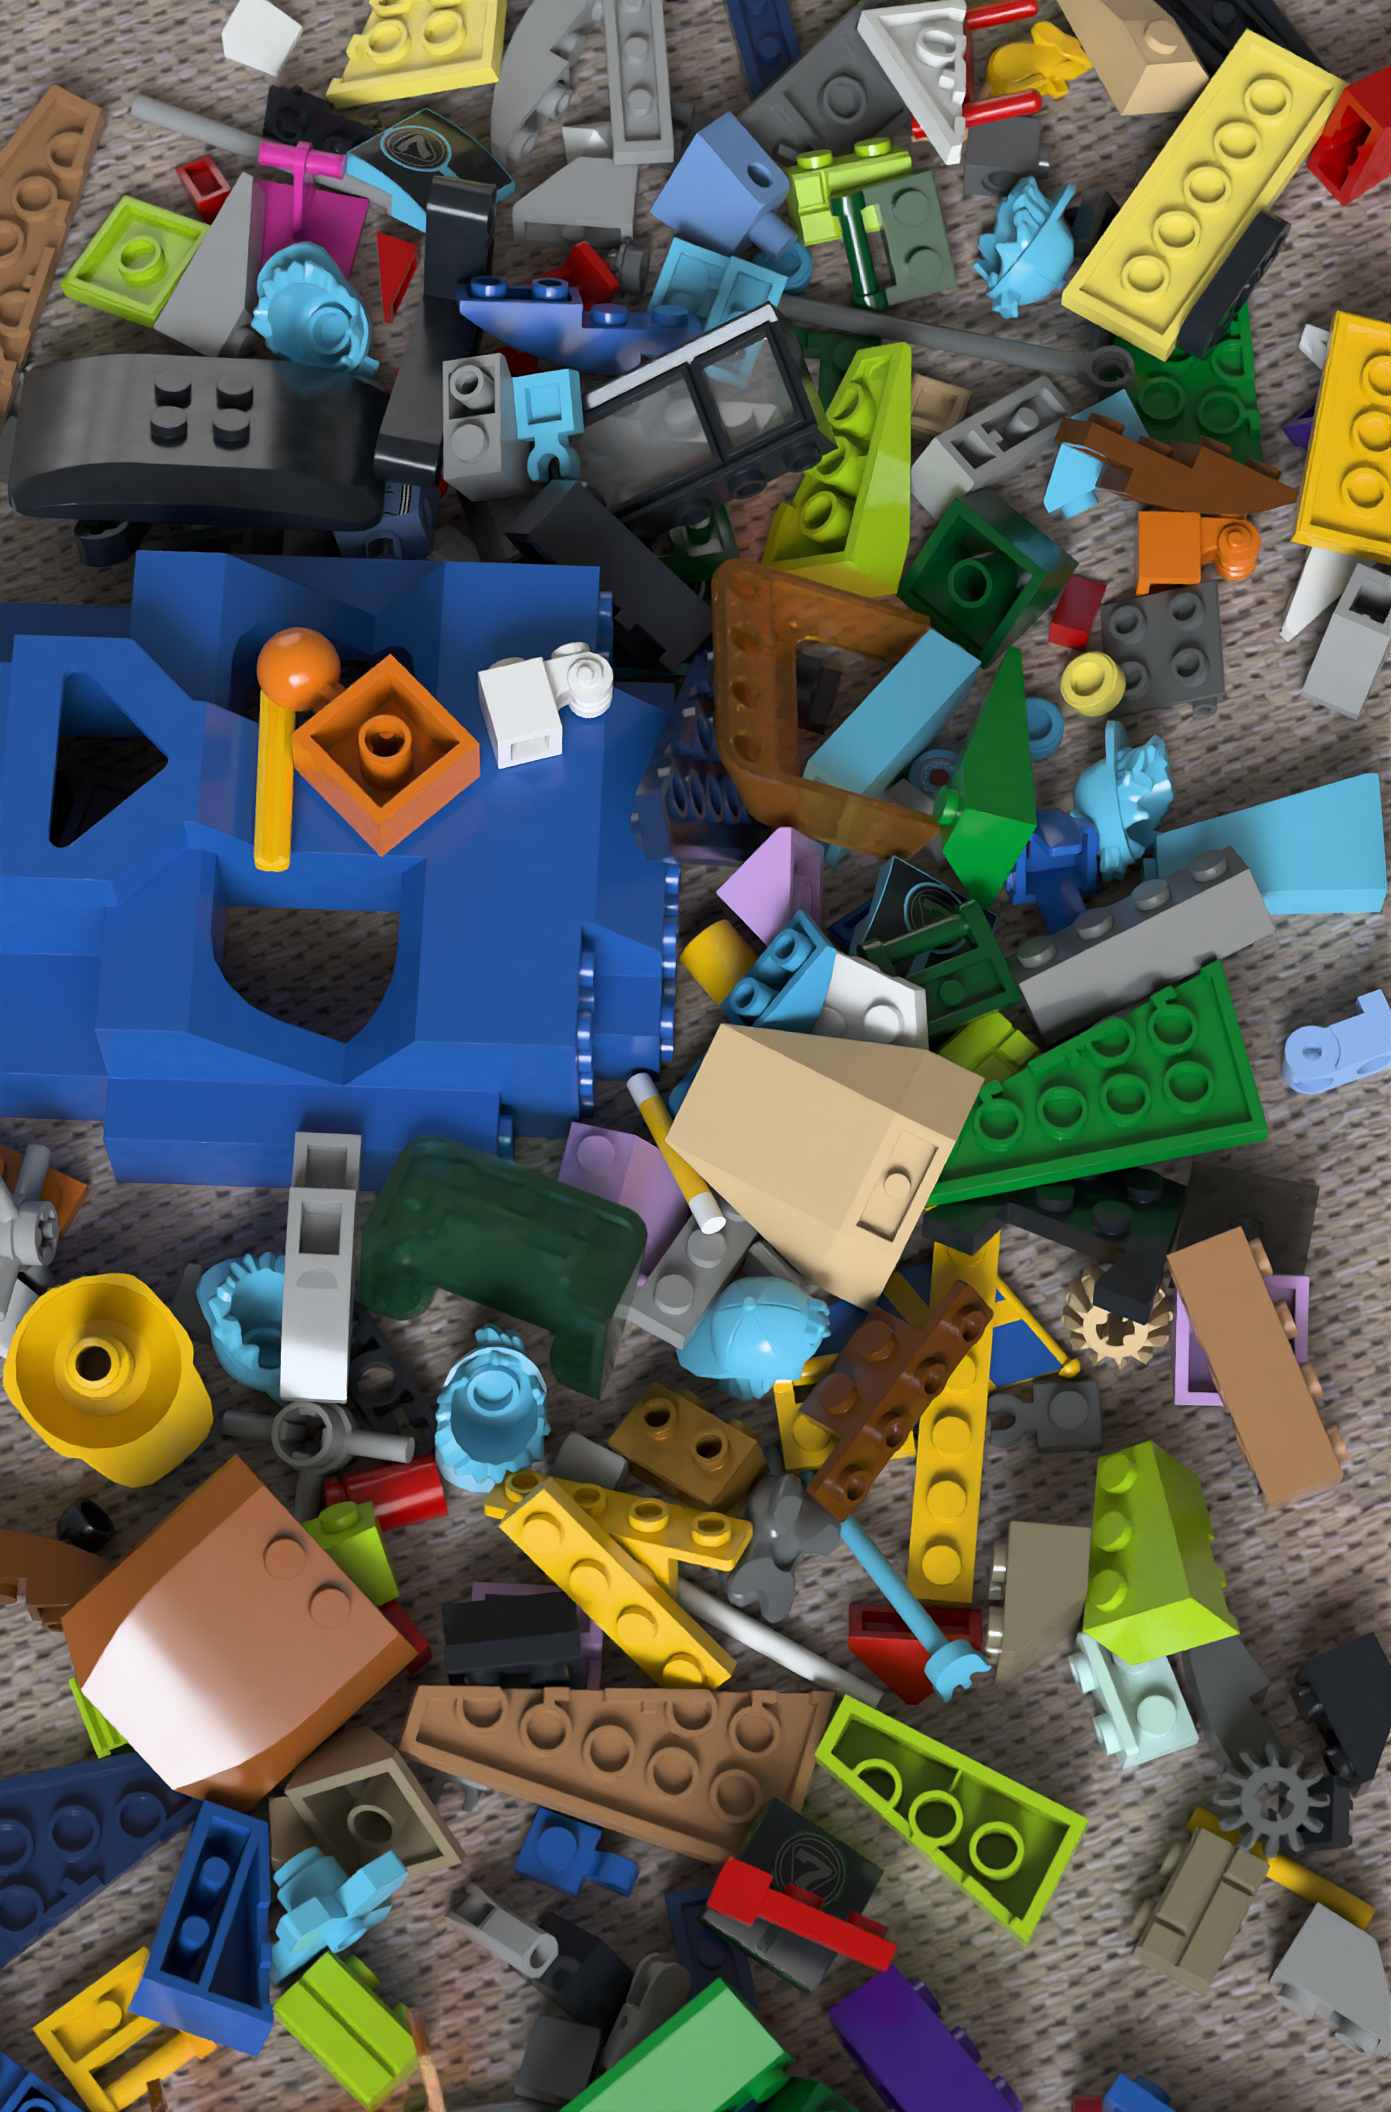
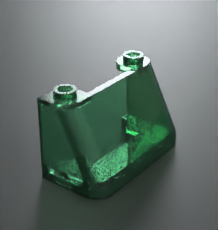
[359,1135,648,1400]

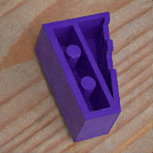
[827,1963,1023,2112]

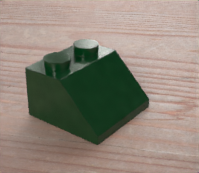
[894,488,1079,670]

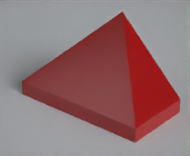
[848,1603,983,1705]

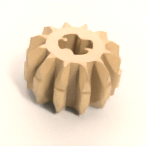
[1062,1262,1174,1372]

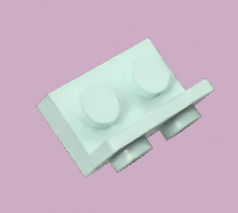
[1068,1631,1199,1770]

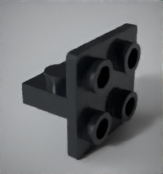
[442,1591,585,1690]

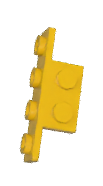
[484,1469,753,1600]

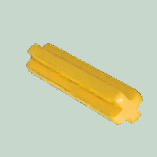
[254,690,296,872]

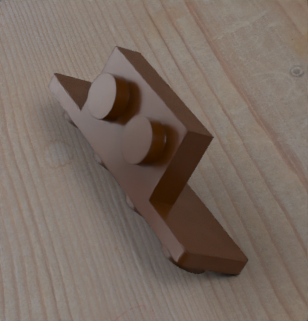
[798,1279,994,1523]

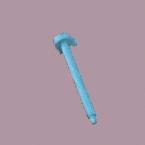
[799,1470,991,1703]

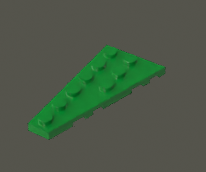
[1098,130,1265,465]
[924,959,1268,1208]

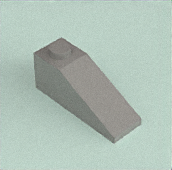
[153,171,266,359]
[910,374,1078,524]

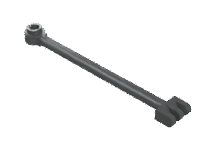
[777,293,1136,400]

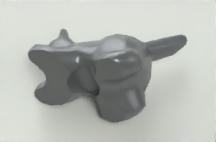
[708,1443,841,1623]

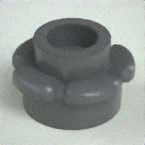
[606,238,650,298]

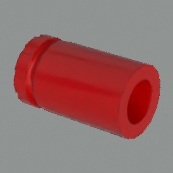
[322,1452,448,1532]

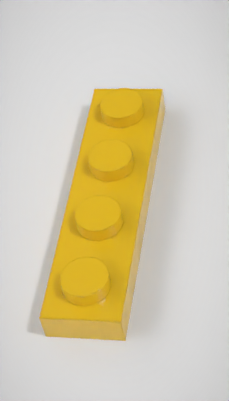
[499,1477,737,1692]

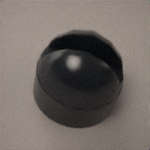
[56,1497,115,1554]

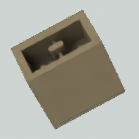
[983,1521,1091,1686]

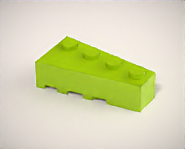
[814,1694,1089,1948]

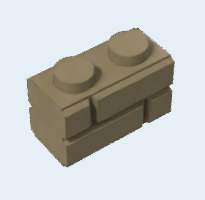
[1128,1827,1271,1995]

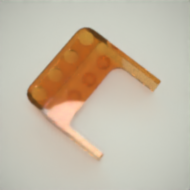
[711,558,940,862]

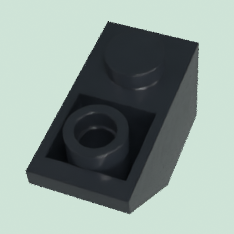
[1291,1632,1391,1798]

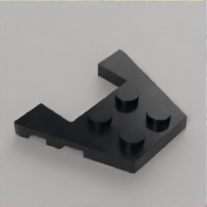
[922,1166,1187,1326]

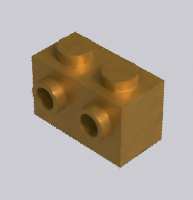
[607,1381,771,1518]

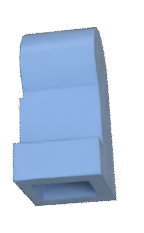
[1281,989,1391,1094]

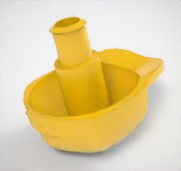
[2,1273,214,1488]

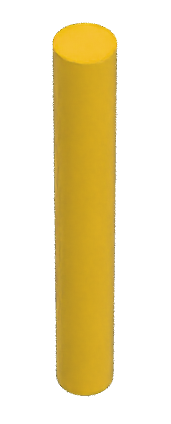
[1185,1806,1376,1931]

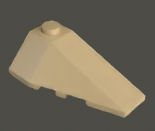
[1057,0,1212,116]

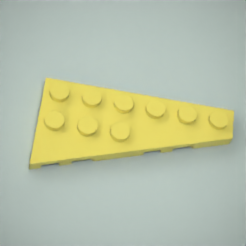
[326,0,507,109]

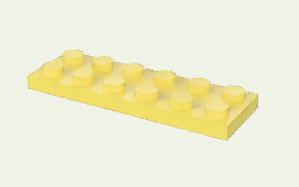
[1061,29,1350,362]

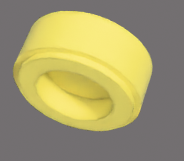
[1060,651,1126,717]

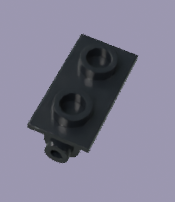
[262,84,386,168]

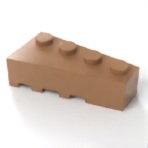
[1166,1226,1350,1514]

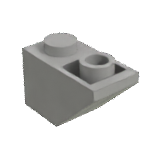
[443,353,530,502]
[1300,563,1391,720]
[1269,1902,1391,2058]

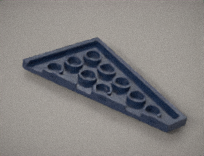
[631,623,772,867]
[0,1751,203,1969]

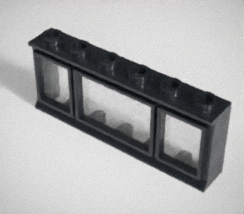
[456,301,838,564]

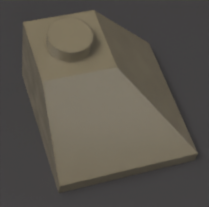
[284,1725,466,1880]

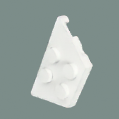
[812,950,929,1050]

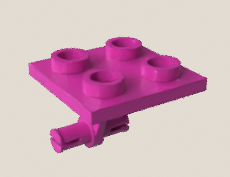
[255,139,369,281]

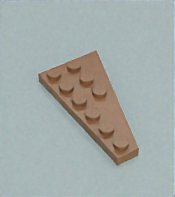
[0,84,106,438]
[396,1685,836,1885]

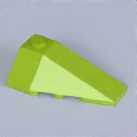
[758,341,912,600]

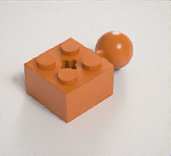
[257,627,480,857]

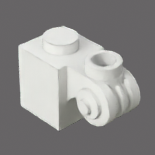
[478,642,613,769]

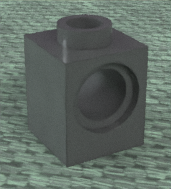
[962,117,1051,197]

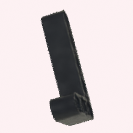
[373,175,497,489]

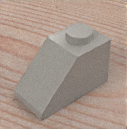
[512,154,639,251]

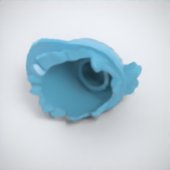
[973,176,1077,319]
[251,241,380,378]
[1070,721,1176,882]
[196,1252,295,1407]
[676,1276,831,1402]
[434,1323,551,1493]

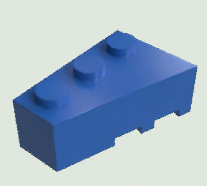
[127,1800,274,2057]

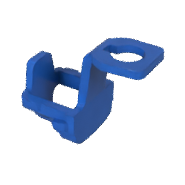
[1004,808,1100,936]

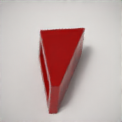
[175,154,232,225]
[376,231,420,324]
[1048,575,1107,653]

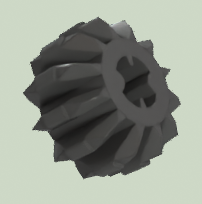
[1211,1739,1330,1858]

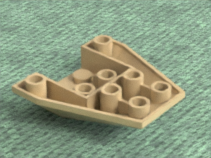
[664,1023,985,1312]

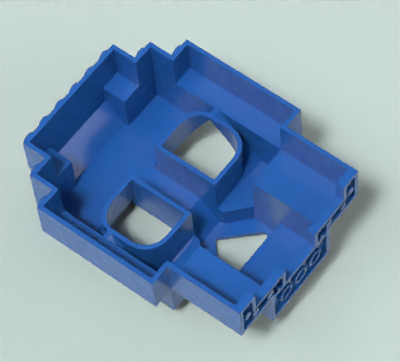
[0,550,682,1196]

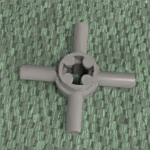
[0,1144,59,1322]
[222,1401,415,1523]

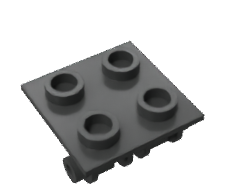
[1100,580,1225,719]

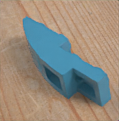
[664,909,836,1121]

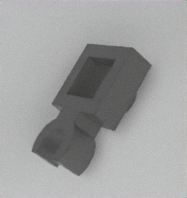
[987,1380,1104,1453]

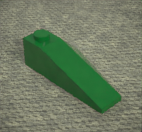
[933,646,1037,910]

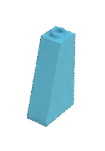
[786,628,981,869]
[1141,773,1388,914]

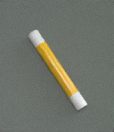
[627,1073,726,1234]

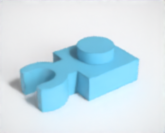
[512,368,584,483]

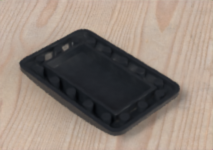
[7,354,390,532]

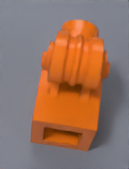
[1134,507,1261,598]

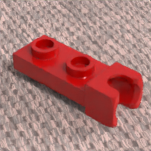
[706,1856,898,1973]

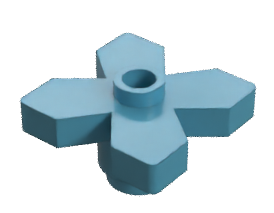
[269,1846,409,1986]

